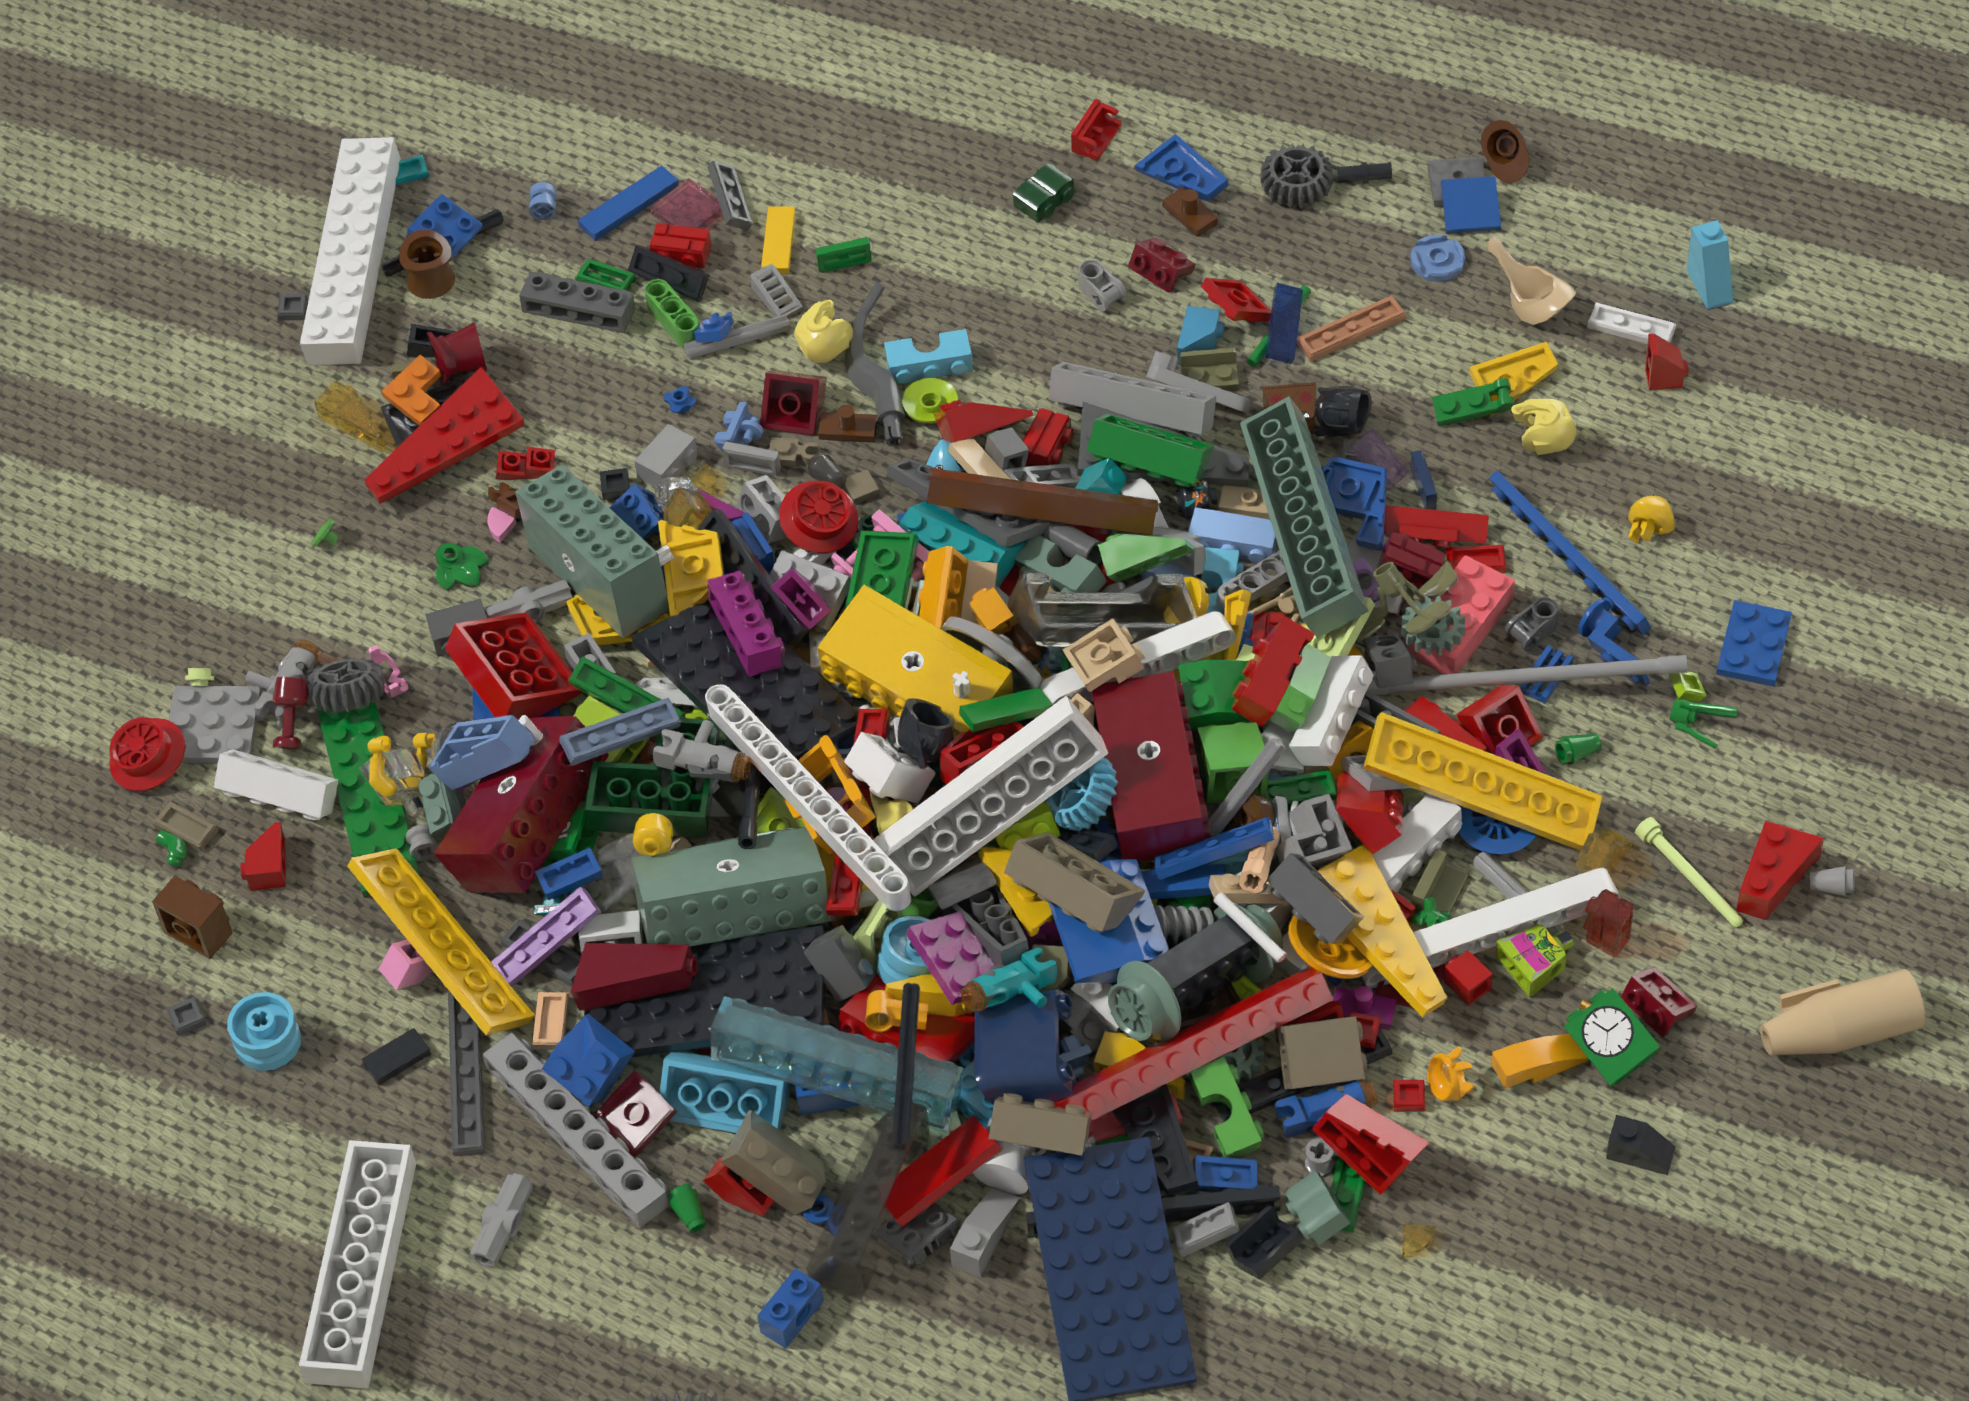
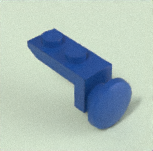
[1578,598,1650,686]

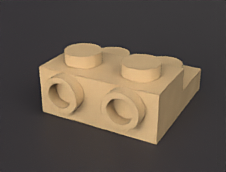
[1063,618,1145,692]

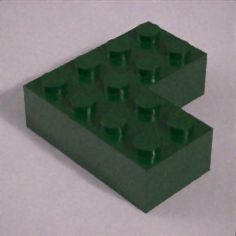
[585,718,720,838]

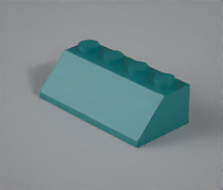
[898,501,1026,588]

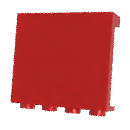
[838,973,975,1088]

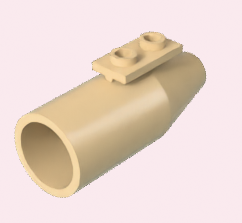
[1760,969,1925,1055]

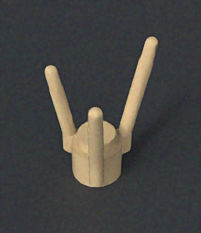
[1247,587,1301,623]

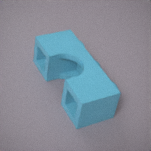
[884,329,973,384]
[1202,547,1244,614]

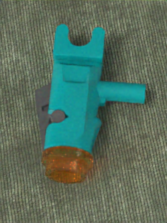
[961,947,1057,1011]

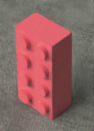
[1404,555,1515,674]

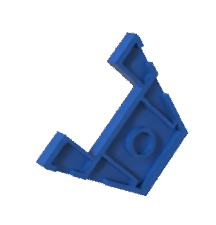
[1322,456,1387,551]

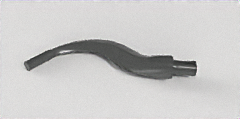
[845,282,905,447]

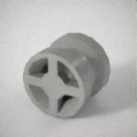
[406,824,439,861]

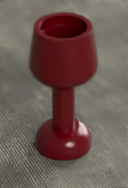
[272,677,308,749]

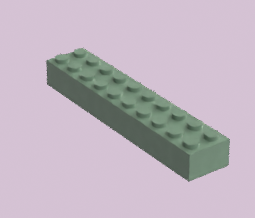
[1240,396,1369,639]

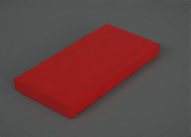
[874,1115,1002,1227]

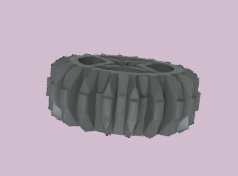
[1260,143,1333,209]
[306,657,385,713]

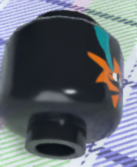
[1176,480,1218,518]

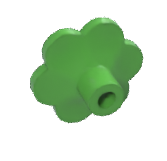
[311,517,339,547]

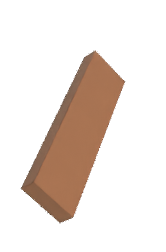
[1296,295,1406,362]

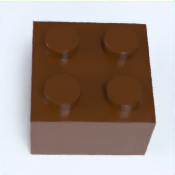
[152,875,233,959]

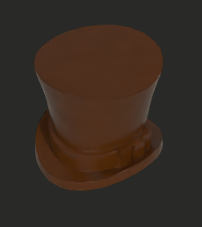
[399,229,455,299]

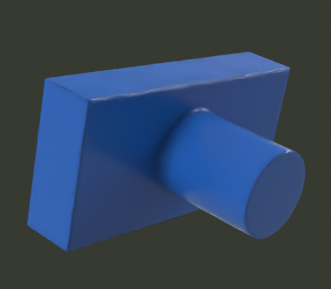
[535,848,603,901]

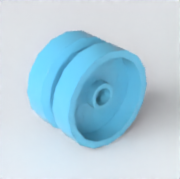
[876,916,931,984]
[227,992,301,1071]

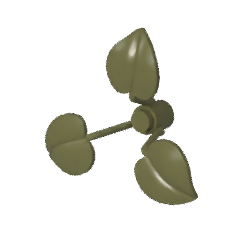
[1356,561,1458,640]

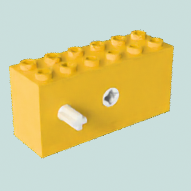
[817,585,1013,740]

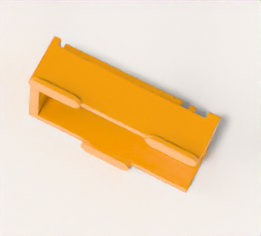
[786,735,876,855]

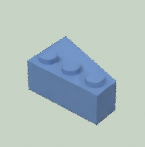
[429,715,535,791]

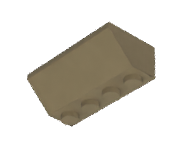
[1004,832,1145,932]

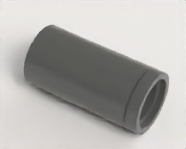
[1044,521,1102,565]

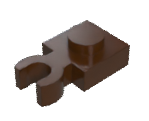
[488,482,521,519]

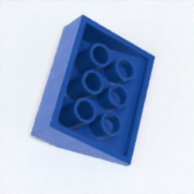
[1048,860,1169,983]

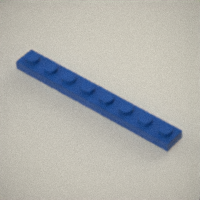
[1489,470,1651,635]

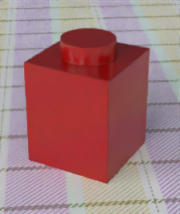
[1444,950,1493,1006]

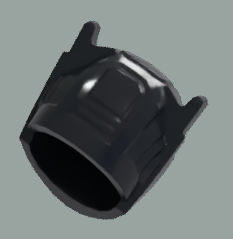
[1314,386,1372,437]
[897,698,954,769]

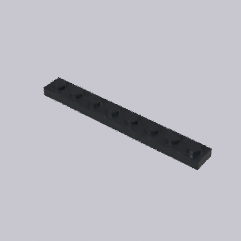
[1026,1184,1281,1238]

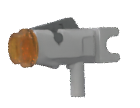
[245,639,319,727]
[653,720,752,782]

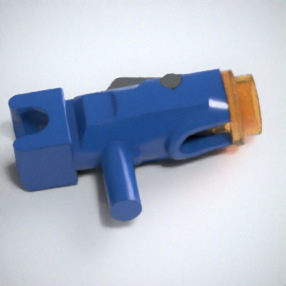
[1275,1079,1378,1138]

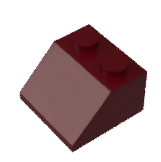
[760,370,827,435]

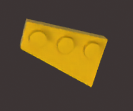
[1469,342,1558,417]

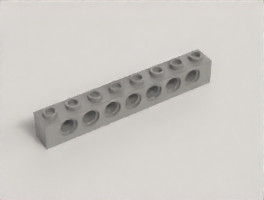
[482,1032,669,1229]

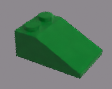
[1178,659,1251,733]

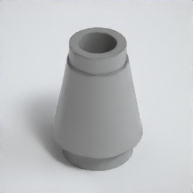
[1810,866,1855,896]

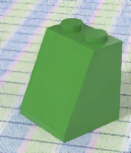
[1195,722,1270,804]

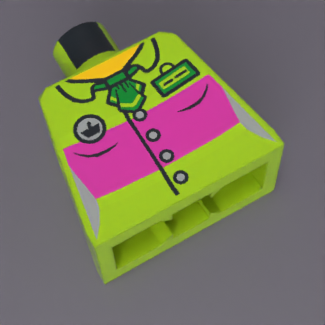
[1495,924,1574,998]

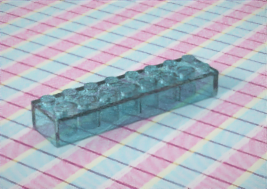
[711,996,963,1131]

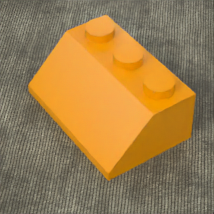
[918,546,969,629]

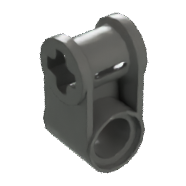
[1504,597,1558,652]

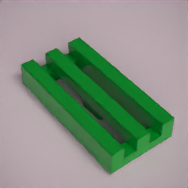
[815,237,872,273]
[575,259,636,291]

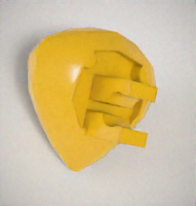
[1628,495,1675,543]

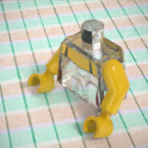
[360,732,437,817]

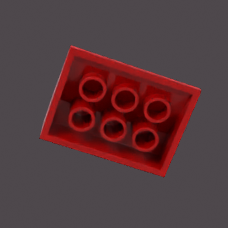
[445,612,583,720]

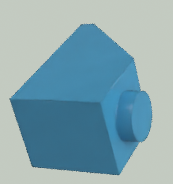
[1177,306,1225,365]

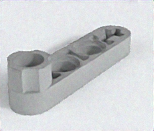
[1146,351,1253,414]
[1216,550,1290,611]

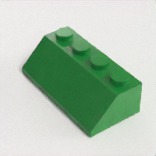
[1086,413,1214,487]

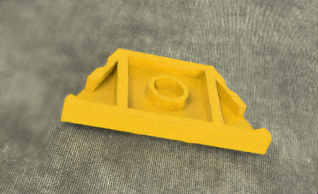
[658,520,724,617]
[979,847,1054,937]

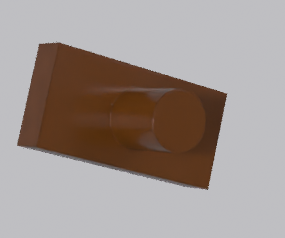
[1162,187,1218,237]
[818,405,878,443]

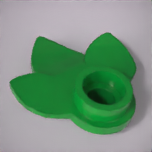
[435,543,489,590]

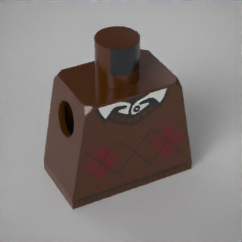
[1263,382,1317,434]

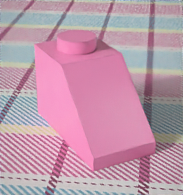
[378,940,433,990]

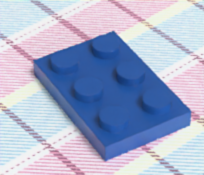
[1716,600,1792,687]

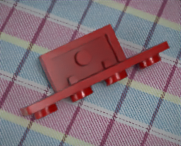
[1384,505,1489,547]

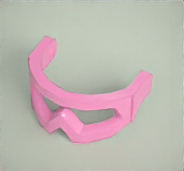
[368,645,408,698]

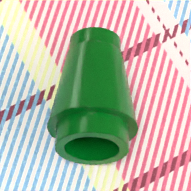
[1555,733,1601,765]
[668,1184,707,1233]

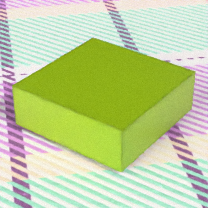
[1669,672,1706,702]

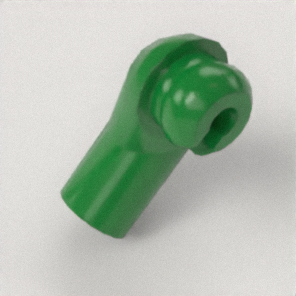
[156,830,187,867]

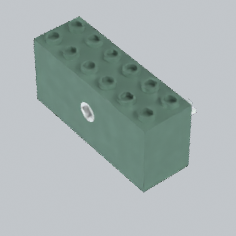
[515,464,674,638]
[631,827,830,947]

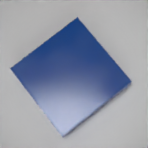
[1441,176,1501,234]

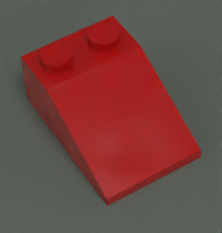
[933,399,1034,443]

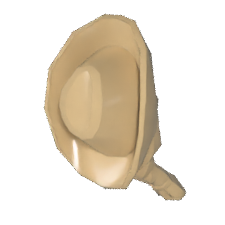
[1487,237,1576,325]

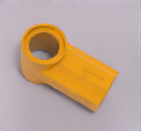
[865,990,928,1032]

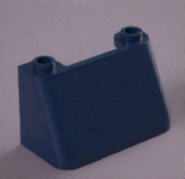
[974,989,1074,1105]

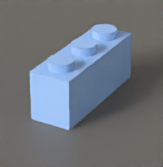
[1188,507,1278,564]

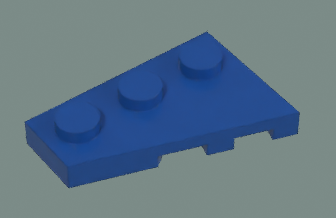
[1135,134,1229,201]

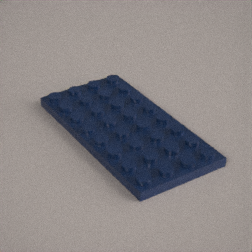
[1024,1137,1197,1401]

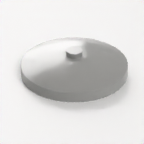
[941,617,1044,693]

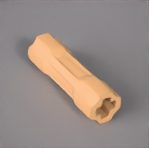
[1239,827,1281,894]

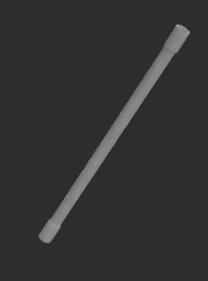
[1367,655,1688,696]

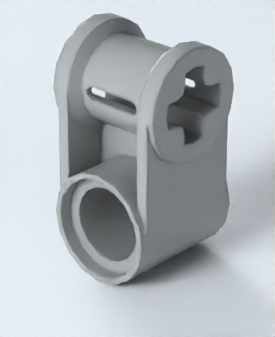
[1079,259,1127,312]

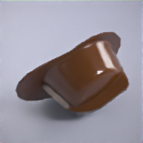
[1481,120,1530,183]

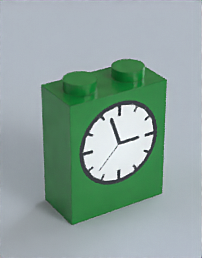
[1563,988,1661,1088]

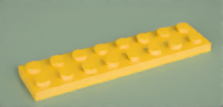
[1363,712,1602,852]
[347,848,535,1035]

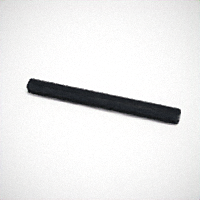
[891,983,920,1150]

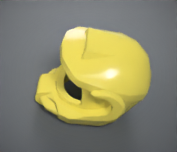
[794,300,853,364]
[1512,399,1577,455]

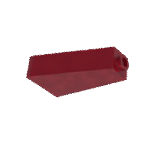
[571,943,698,1011]

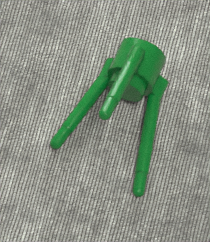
[1670,698,1738,748]

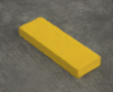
[761,206,796,274]

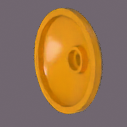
[1288,915,1372,979]

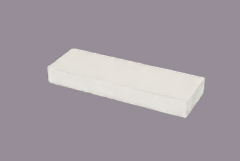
[1587,303,1676,344]

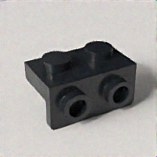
[1226,1205,1304,1280]

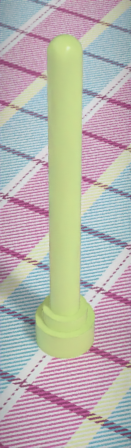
[1635,817,1743,927]

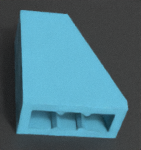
[1686,220,1733,310]

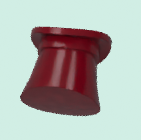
[427,322,488,386]

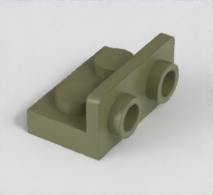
[1180,348,1239,391]

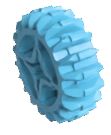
[1046,757,1118,831]

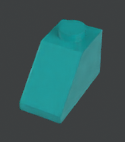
[1076,458,1127,495]

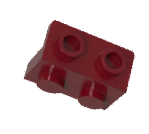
[1128,238,1196,292]

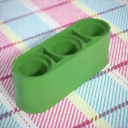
[645,279,699,348]

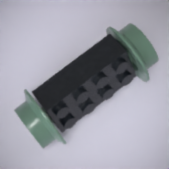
[1108,904,1283,1041]

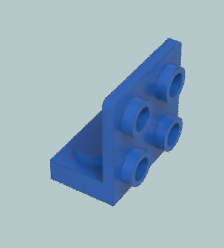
[406,193,483,260]
[609,483,674,540]

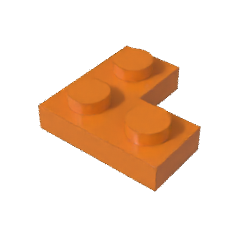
[381,355,441,426]

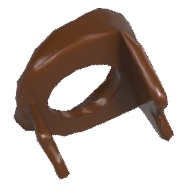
[1226,793,1275,832]

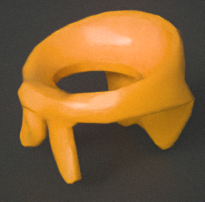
[1427,1046,1474,1102]

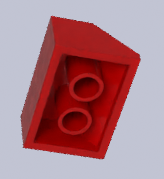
[1336,771,1404,855]

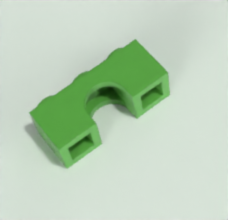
[1189,1057,1264,1159]

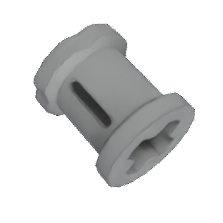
[1305,1138,1333,1177]

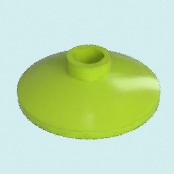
[902,378,958,423]

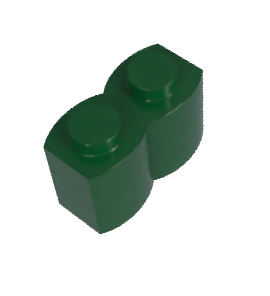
[1013,163,1075,223]

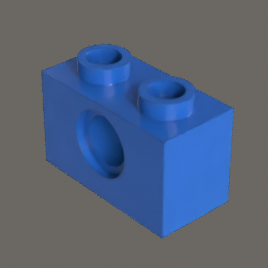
[757,1268,824,1349]

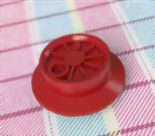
[779,481,858,554]
[109,717,185,792]

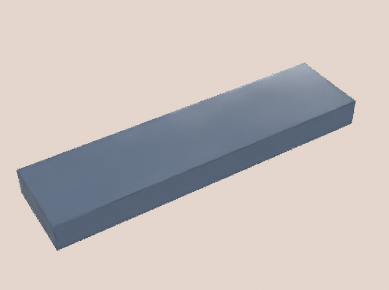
[559,697,681,765]

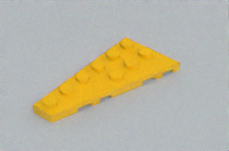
[1318,844,1447,1018]

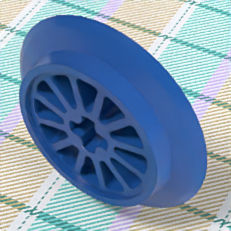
[1458,808,1537,854]

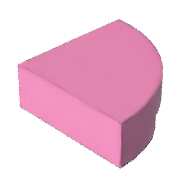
[487,507,517,543]

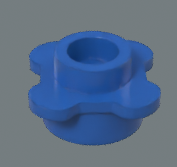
[663,386,696,414]

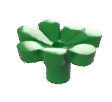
[1411,897,1451,927]

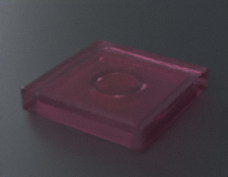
[650,178,722,229]

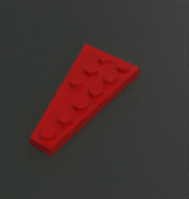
[364,367,525,504]

